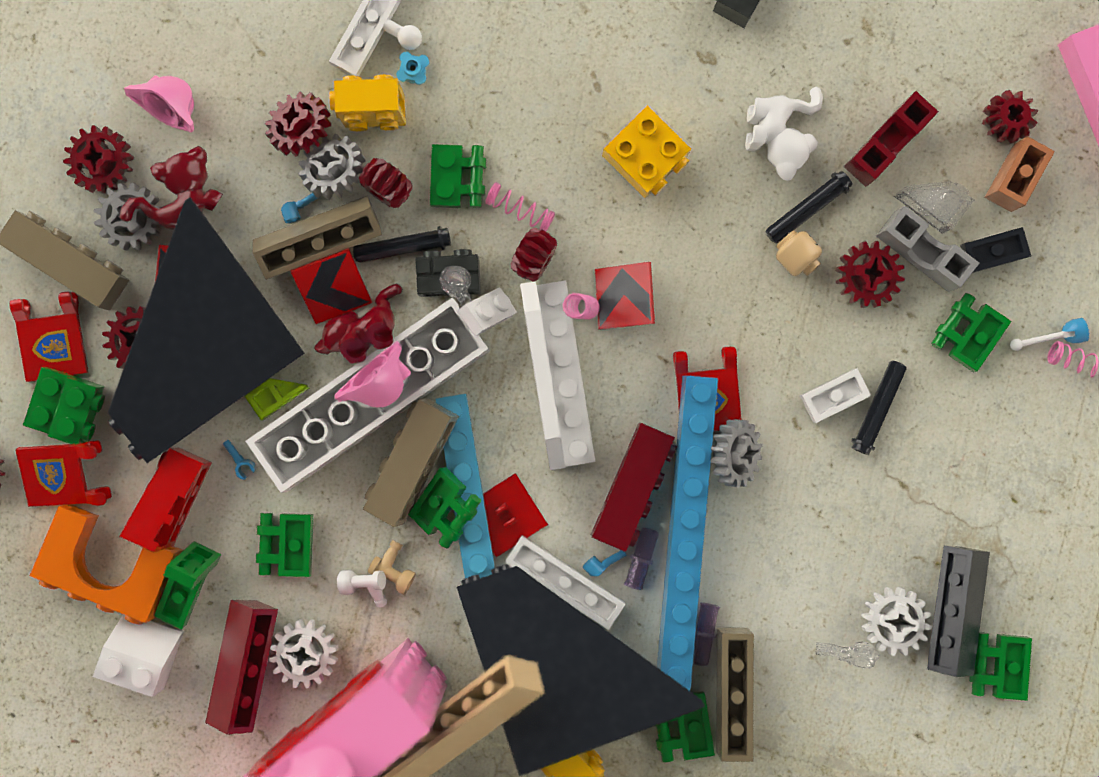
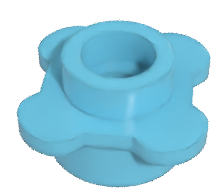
[396,52,429,85]

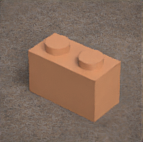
[984,136,1055,212]

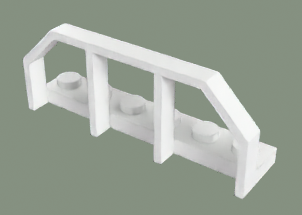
[520,280,595,470]

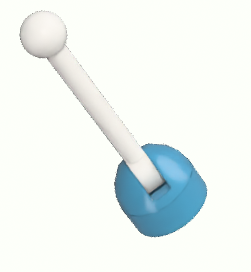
[1010,318,1089,351]

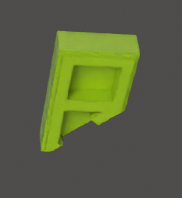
[244,378,310,421]

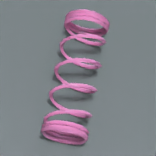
[485,182,555,231]
[563,293,600,320]
[1047,341,1099,378]

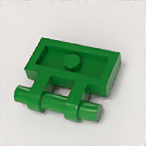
[430,144,486,208]
[931,293,1012,372]
[408,467,481,548]
[256,513,313,577]
[969,632,1032,701]
[655,691,715,763]

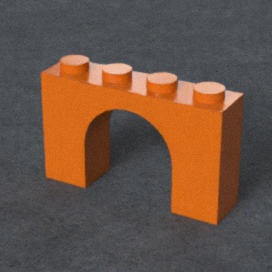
[30,504,183,625]

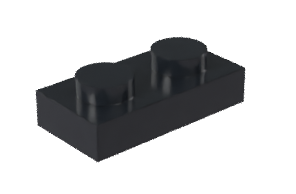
[960,227,1031,273]

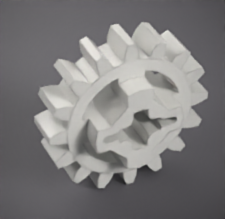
[861,587,932,656]
[269,619,338,689]

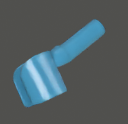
[281,193,321,224]
[223,440,256,480]
[583,550,627,576]

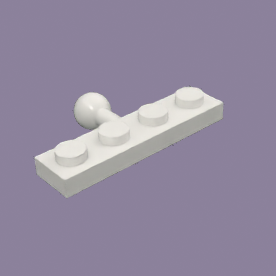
[329,0,422,76]
[505,535,626,630]

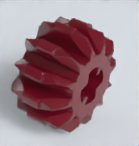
[982,90,1038,144]
[359,158,413,208]
[510,227,557,282]

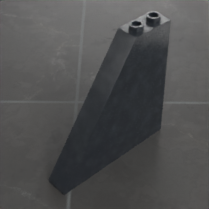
[107,198,305,464]
[457,564,705,777]

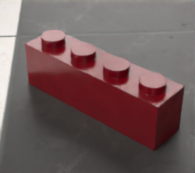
[590,423,677,552]
[205,600,278,735]

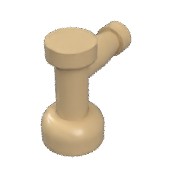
[368,540,416,595]

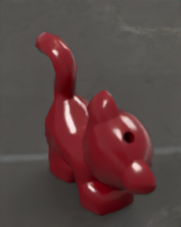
[119,146,223,230]
[314,283,403,364]

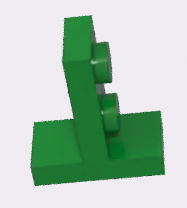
[154,541,221,630]

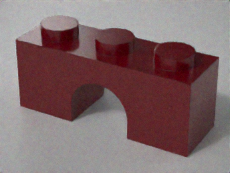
[843,91,939,187]

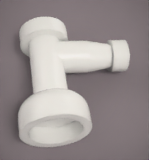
[337,570,387,608]

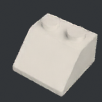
[93,614,184,697]

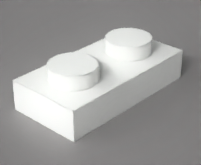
[458,287,517,336]
[800,368,871,423]

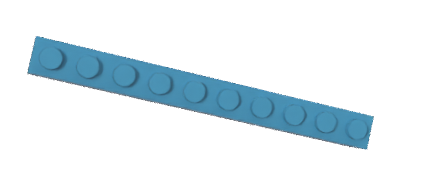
[657,376,718,691]

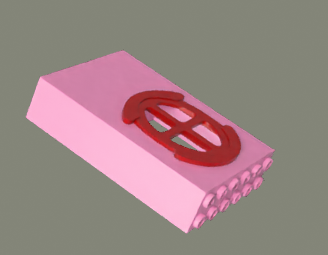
[243,638,447,777]

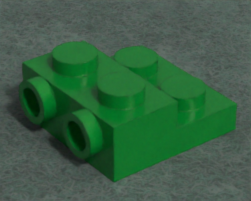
[23,367,105,444]

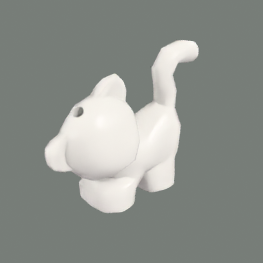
[745,87,823,181]

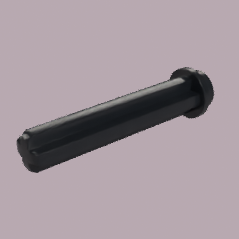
[765,171,852,243]
[353,226,451,263]
[851,361,907,455]

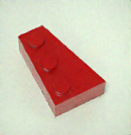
[119,447,212,552]

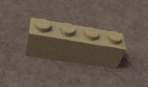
[252,195,382,280]
[0,210,130,311]
[363,399,459,527]
[716,627,754,762]

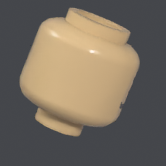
[776,230,822,276]

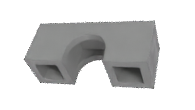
[876,206,979,292]

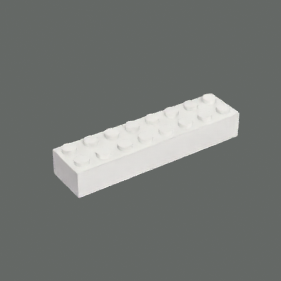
[245,297,490,493]

